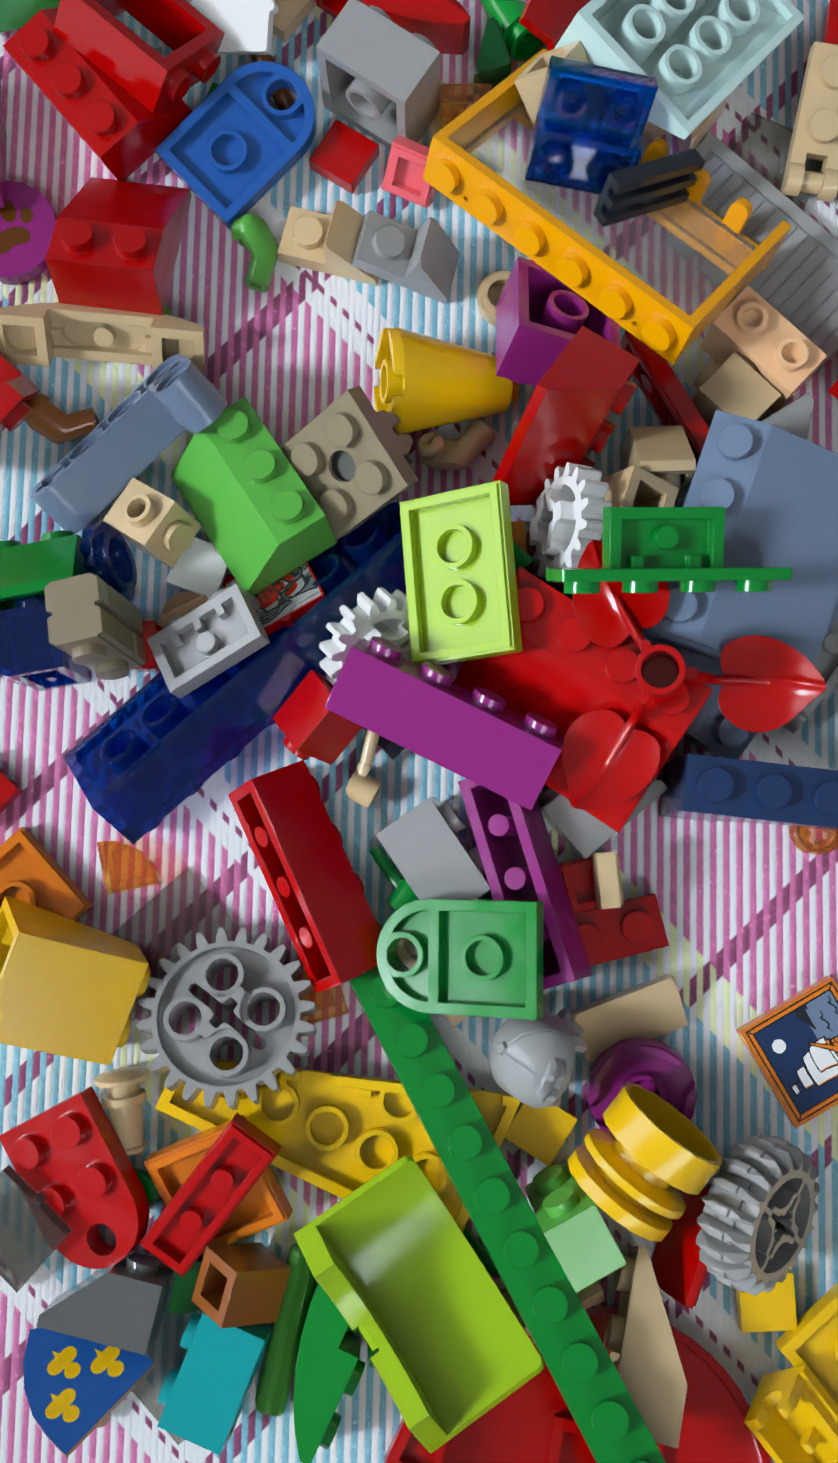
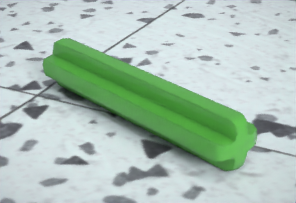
[255,1243,315,1416]

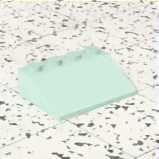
[554,0,805,140]

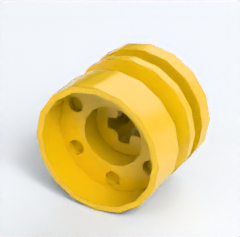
[567,1082,723,1242]

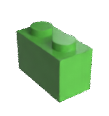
[524,1162,627,1293]

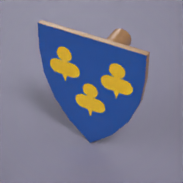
[23,1328,156,1458]

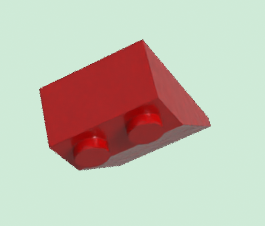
[45,177,192,315]

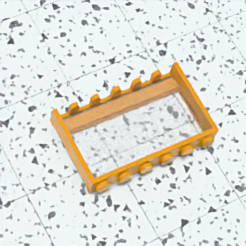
[422,48,792,365]

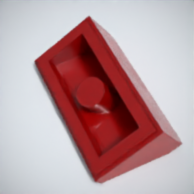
[651,1183,711,1309]

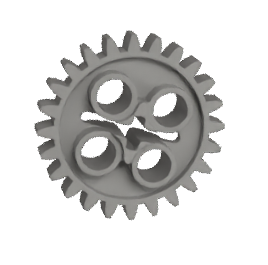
[136,927,318,1110]

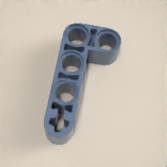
[30,354,228,535]

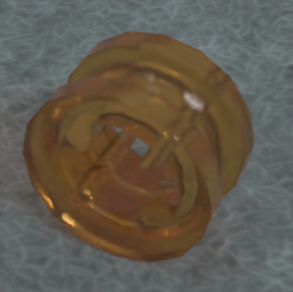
[789,826,838,854]

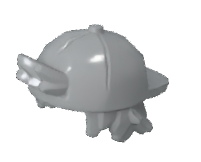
[490,1008,587,1109]

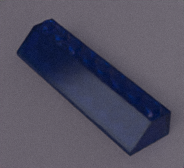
[63,498,406,845]

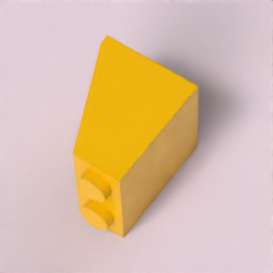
[0,896,150,1066]

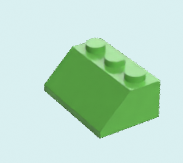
[171,396,337,596]

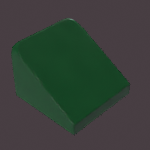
[473,17,512,102]

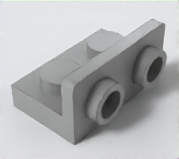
[147,583,270,699]

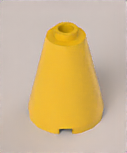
[374,327,520,434]

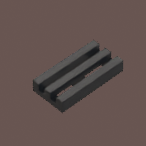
[593,148,705,227]

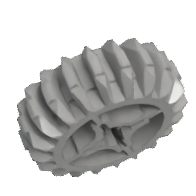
[696,1134,820,1296]

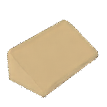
[569,974,688,1064]

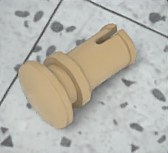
[94,1066,150,1156]

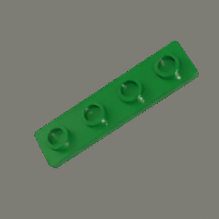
[546,507,793,594]

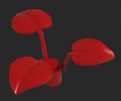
[561,540,826,810]

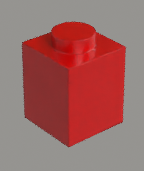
[272,669,363,765]

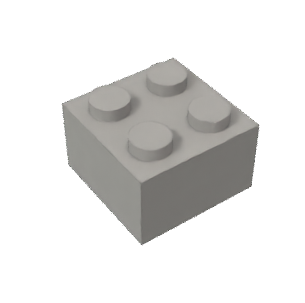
[316,0,440,149]

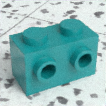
[157,1312,274,1455]

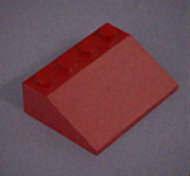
[453,567,713,833]

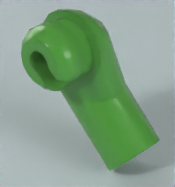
[231,213,279,292]

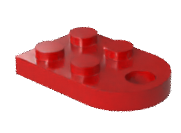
[0,1086,149,1269]

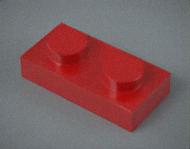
[574,893,669,966]

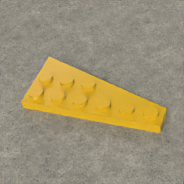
[155,1059,520,1232]

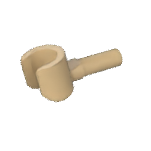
[346,729,383,808]

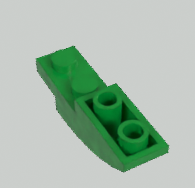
[293,1282,366,1463]

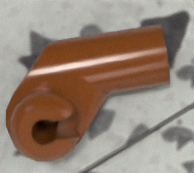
[25,393,100,443]

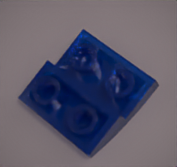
[525,55,658,195]

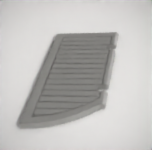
[664,132,838,374]

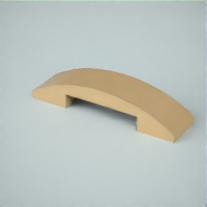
[0,302,206,376]

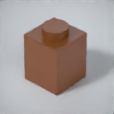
[192,1242,291,1329]

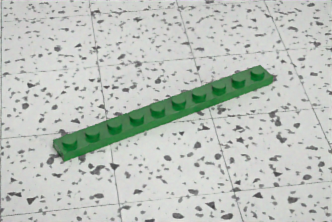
[349,956,666,1463]

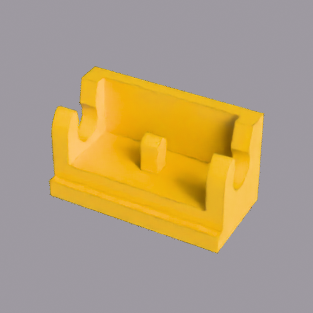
[744,1364,838,1463]

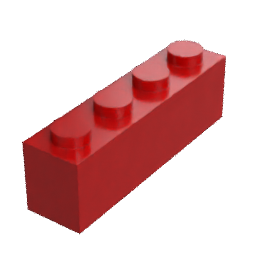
[228,760,382,993]

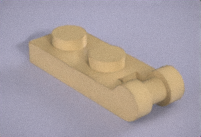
[781,41,838,203]

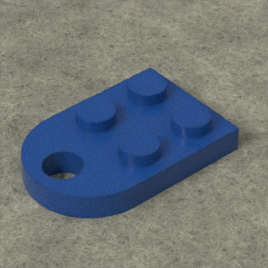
[155,61,317,230]

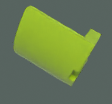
[294,1155,544,1454]

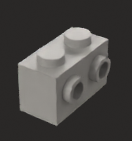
[375,797,490,900]

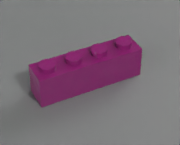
[324,636,564,810]
[458,779,593,990]

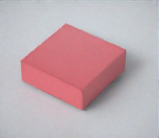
[382,135,436,208]

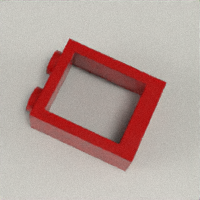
[53,0,225,113]

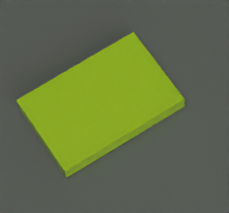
[399,480,523,666]

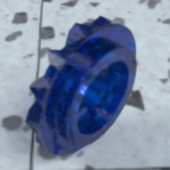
[79,521,137,601]

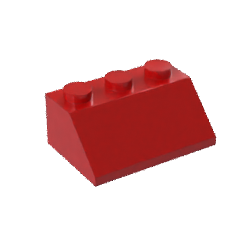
[3,7,192,181]
[492,326,640,506]

